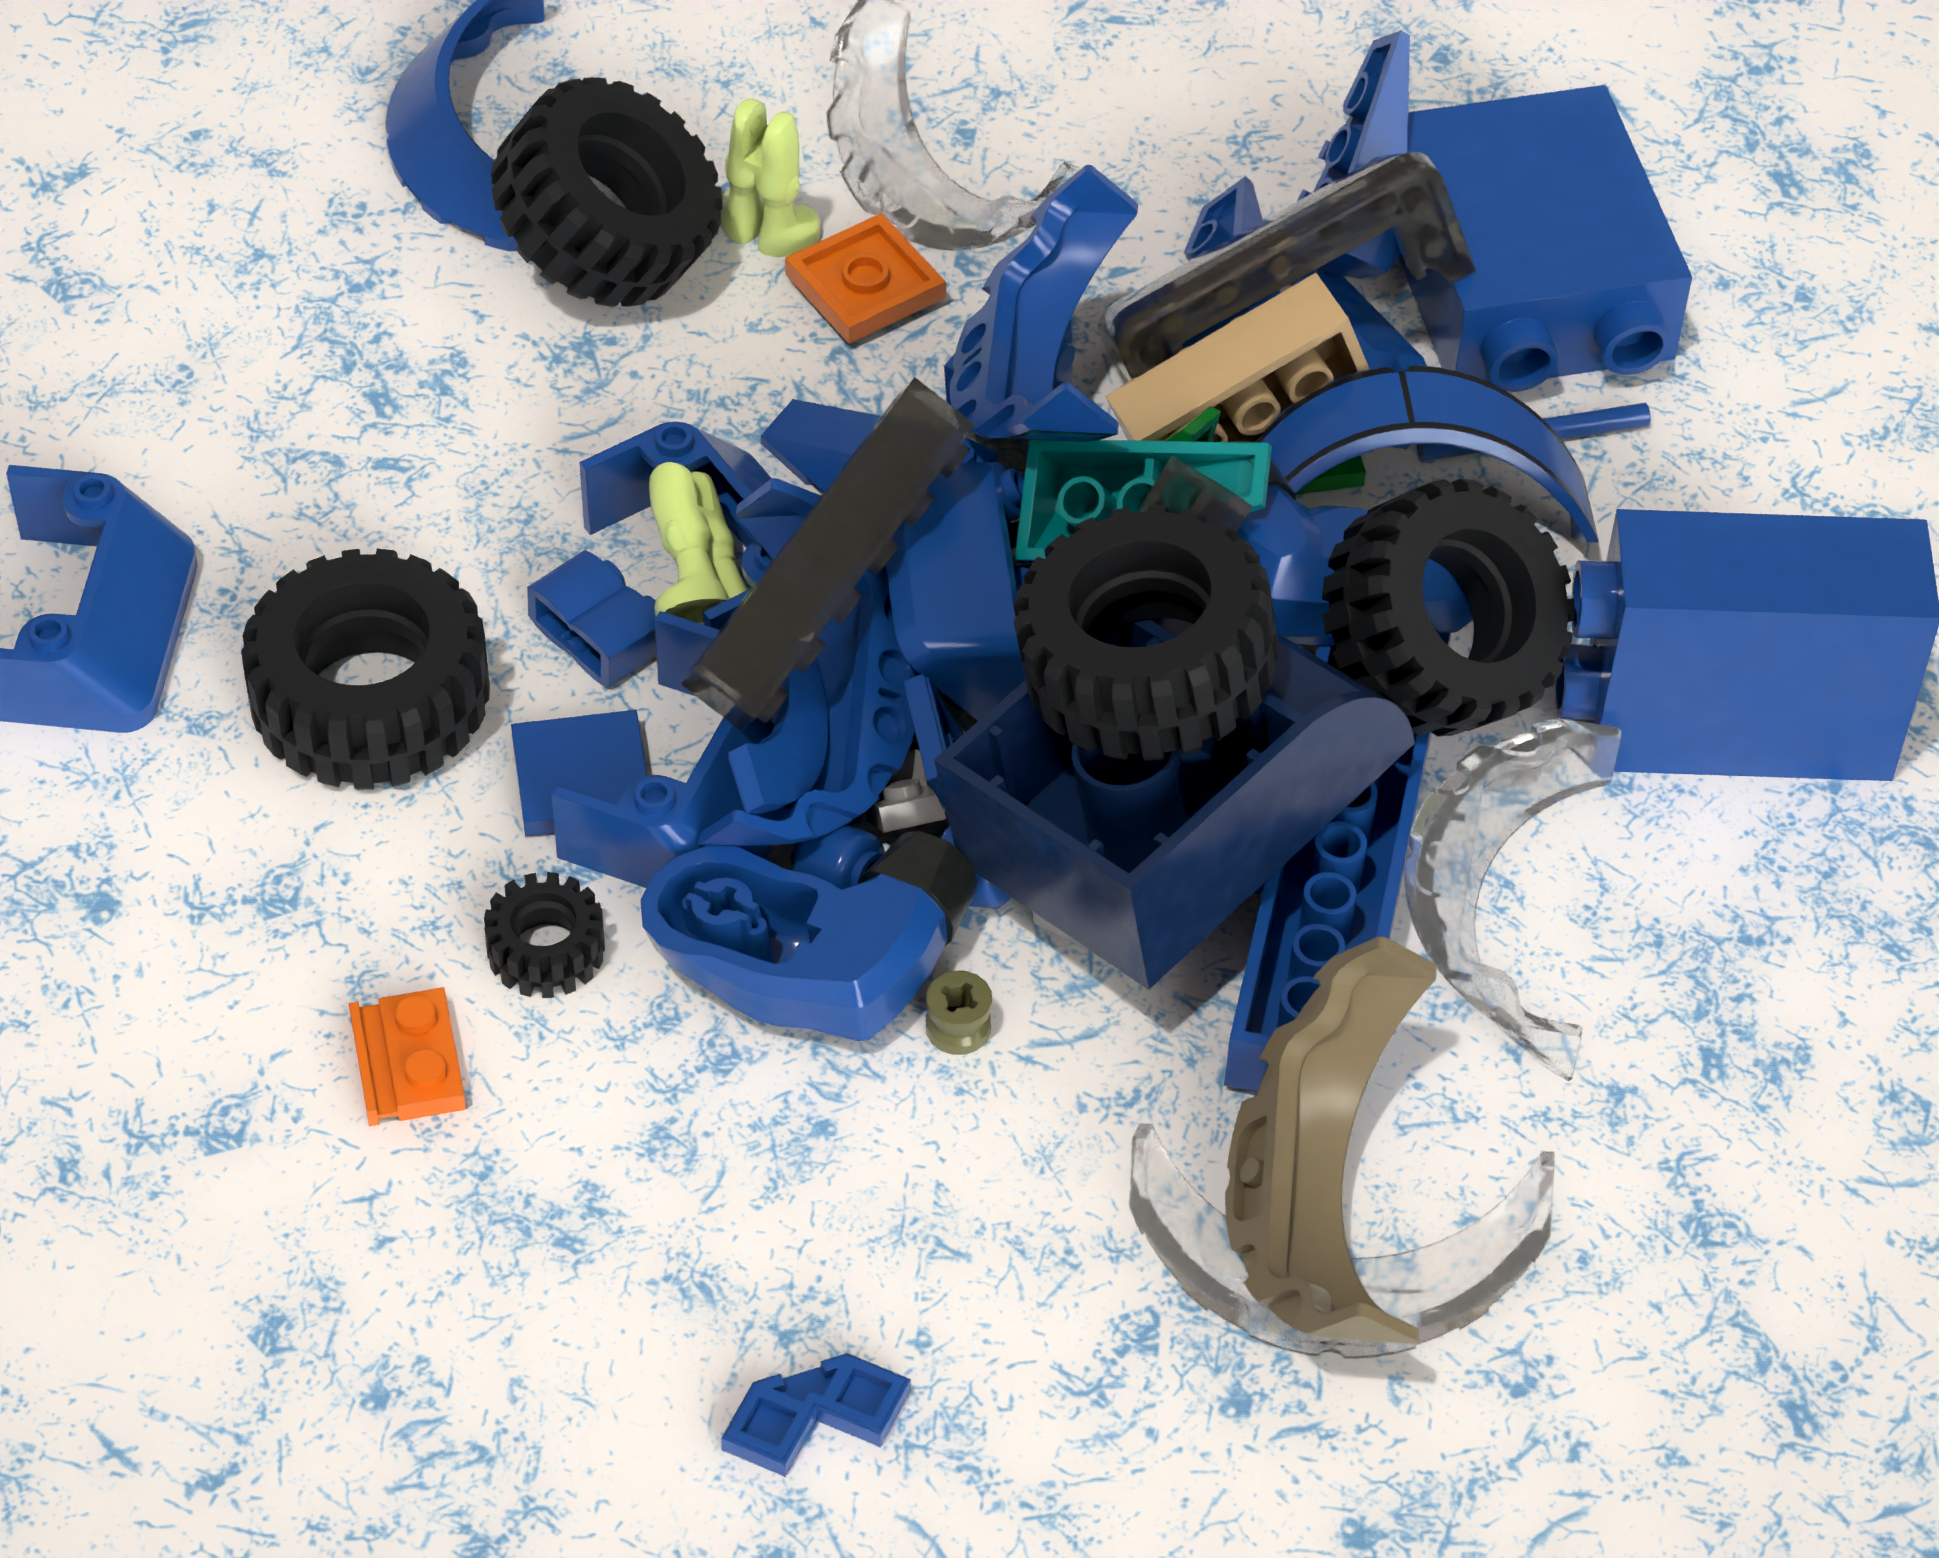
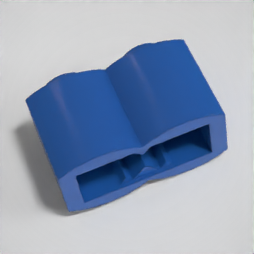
[527,550,657,687]

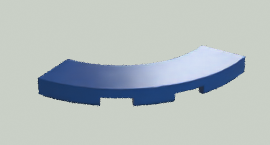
[728,641,828,814]

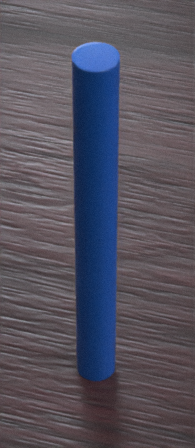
[1417,403,1651,462]

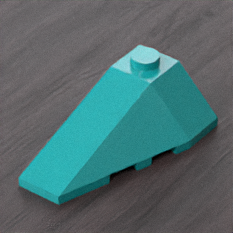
[1014,440,1272,563]

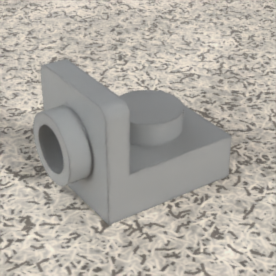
[866,748,946,833]

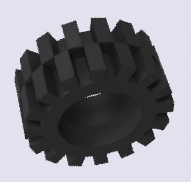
[484,872,605,998]

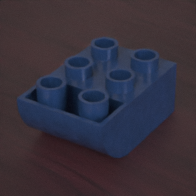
[934,618,1415,990]

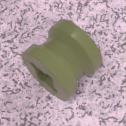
[926,971,992,1055]

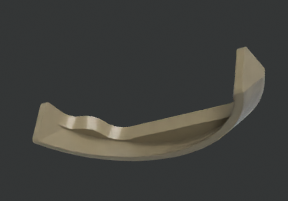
[1225,936,1437,1344]

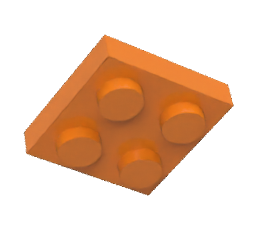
[785,213,946,344]

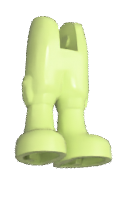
[720,98,820,257]
[649,462,748,625]

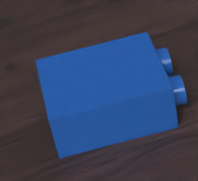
[1398,84,1692,392]
[1555,509,1939,781]

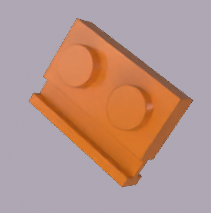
[348,987,466,1126]

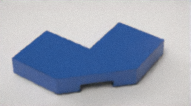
[721,1353,911,1477]

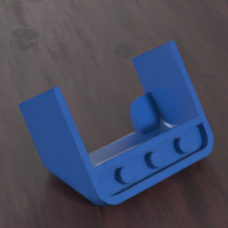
[579,422,808,650]
[875,462,1026,721]
[0,465,198,733]
[551,611,775,888]

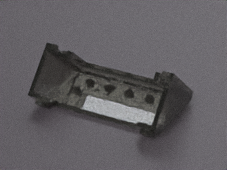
[1097,152,1476,383]

